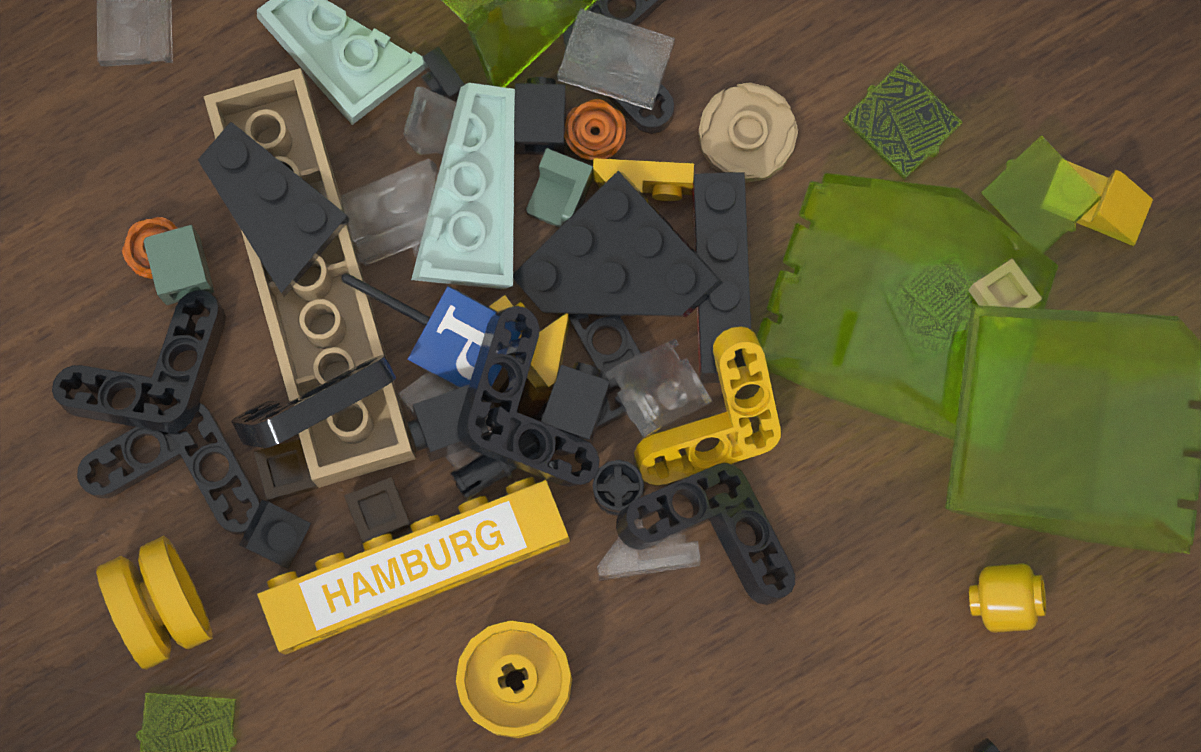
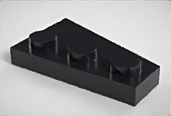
[198,122,350,297]

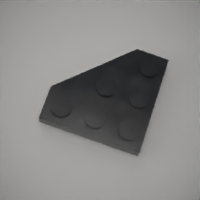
[513,171,723,317]

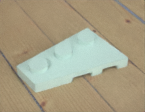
[257,0,425,125]

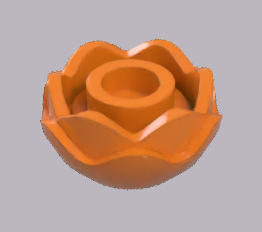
[565,99,626,161]
[122,217,177,279]

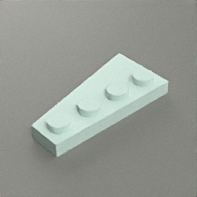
[411,83,515,289]

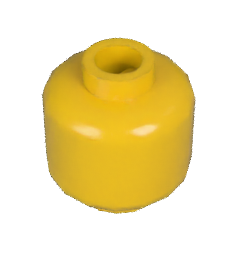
[969,563,1046,633]

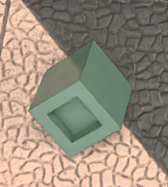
[526,148,594,228]
[144,225,215,305]

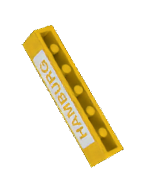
[257,477,570,655]

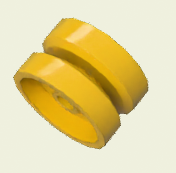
[96,536,213,670]
[456,621,572,738]

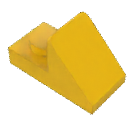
[593,158,694,201]
[1041,159,1153,246]
[489,295,569,391]

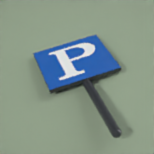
[341,273,521,400]

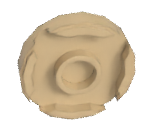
[698,82,798,183]

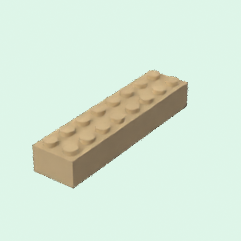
[204,68,416,488]

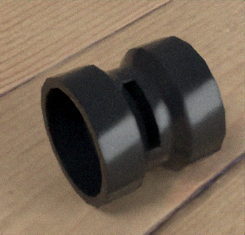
[592,460,644,516]

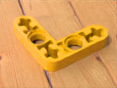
[634,326,781,485]

